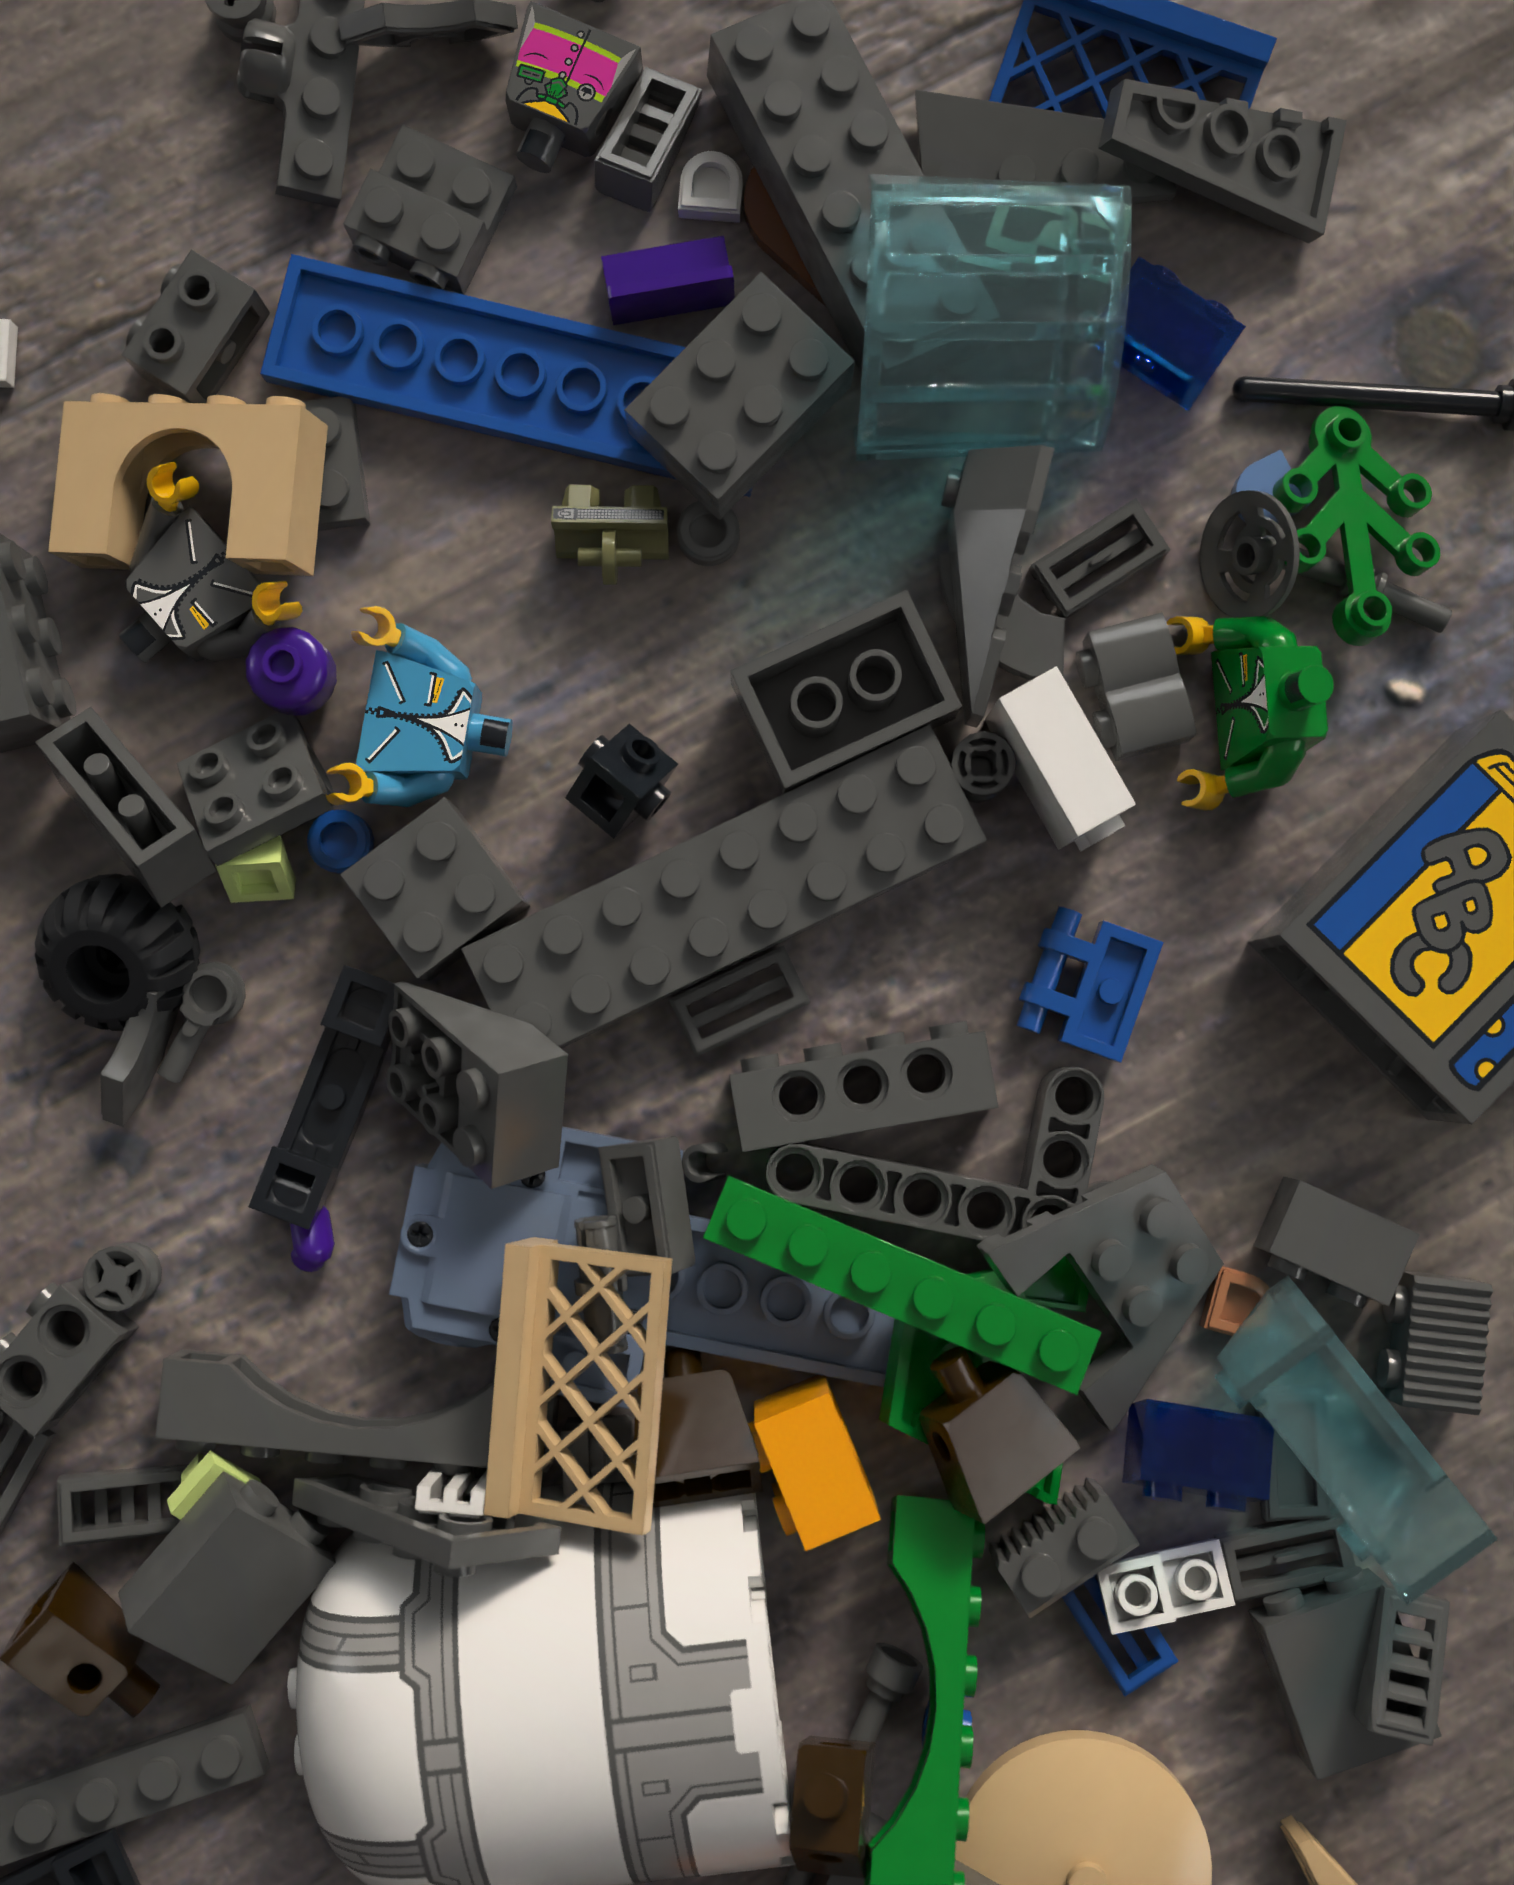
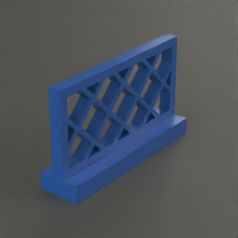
[989,0,1277,119]

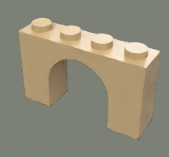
[48,393,328,576]

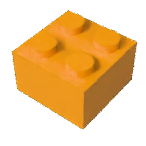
[748,1375,881,1551]

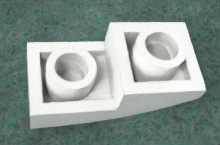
[1096,1538,1235,1635]

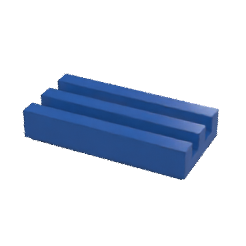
[1062,1575,1179,1696]

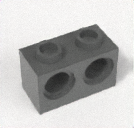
[0,1278,139,1437]

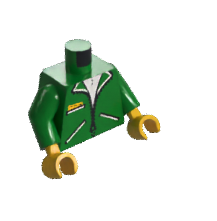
[1167,616,1334,811]

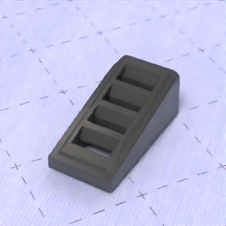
[595,67,702,211]
[57,1464,189,1547]
[1354,1584,1450,1746]

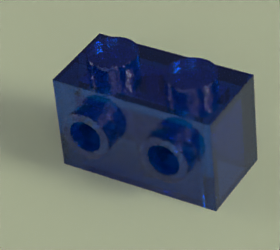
[1085,256,1246,411]
[1122,1399,1275,1513]

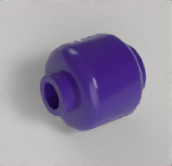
[246,627,337,716]

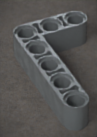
[766,1067,1104,1241]

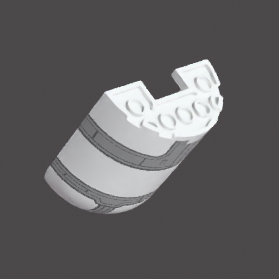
[287,1482,795,1885]

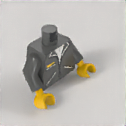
[119,462,302,663]

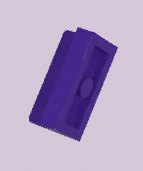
[601,235,735,325]

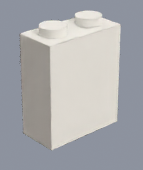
[984,666,1136,852]

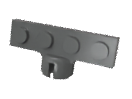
[237,0,365,208]

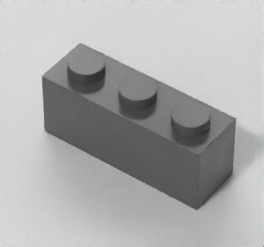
[35,707,216,908]

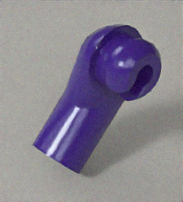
[290,1205,335,1272]

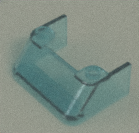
[1215,1275,1498,1605]

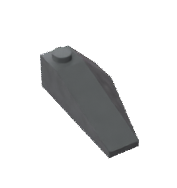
[940,445,1054,728]

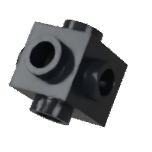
[565,723,678,839]

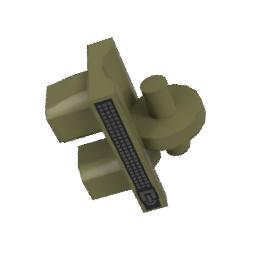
[551,485,669,585]

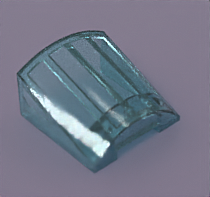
[853,174,1132,461]

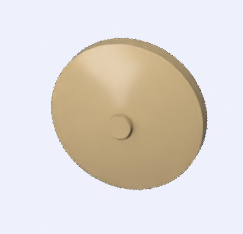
[955,1730,1212,1885]

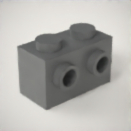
[122,249,270,403]

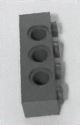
[729,1021,999,1152]

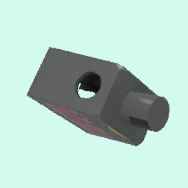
[505,1,643,173]

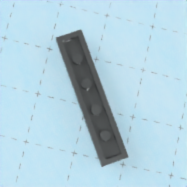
[0,1704,270,1867]

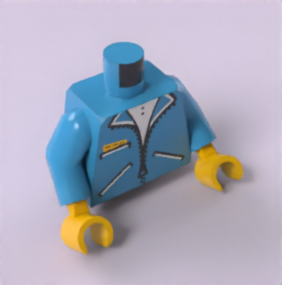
[326,606,513,807]

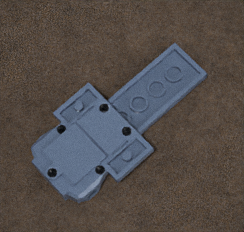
[389,1126,894,1409]

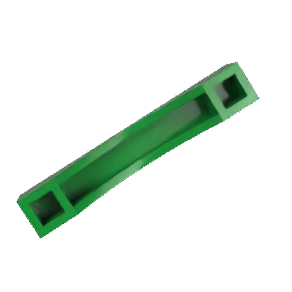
[703,1176,1101,1395]
[864,1495,985,1885]

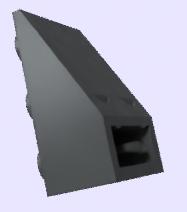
[386,981,568,1189]

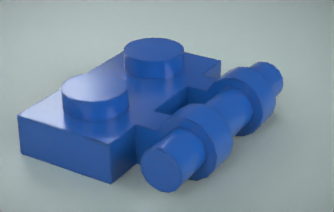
[1016,906,1164,1063]

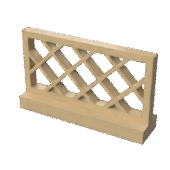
[484,1237,672,1536]

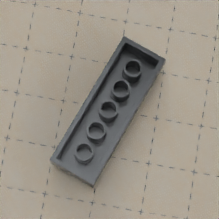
[707,0,998,399]

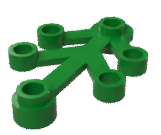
[1272,406,1441,646]

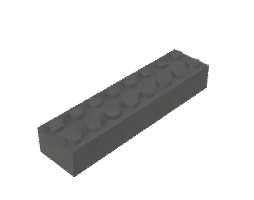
[461,724,987,1049]

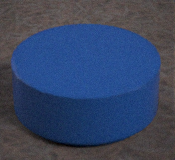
[307,810,374,874]

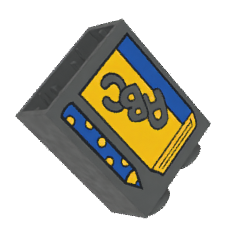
[1248,710,1514,1124]

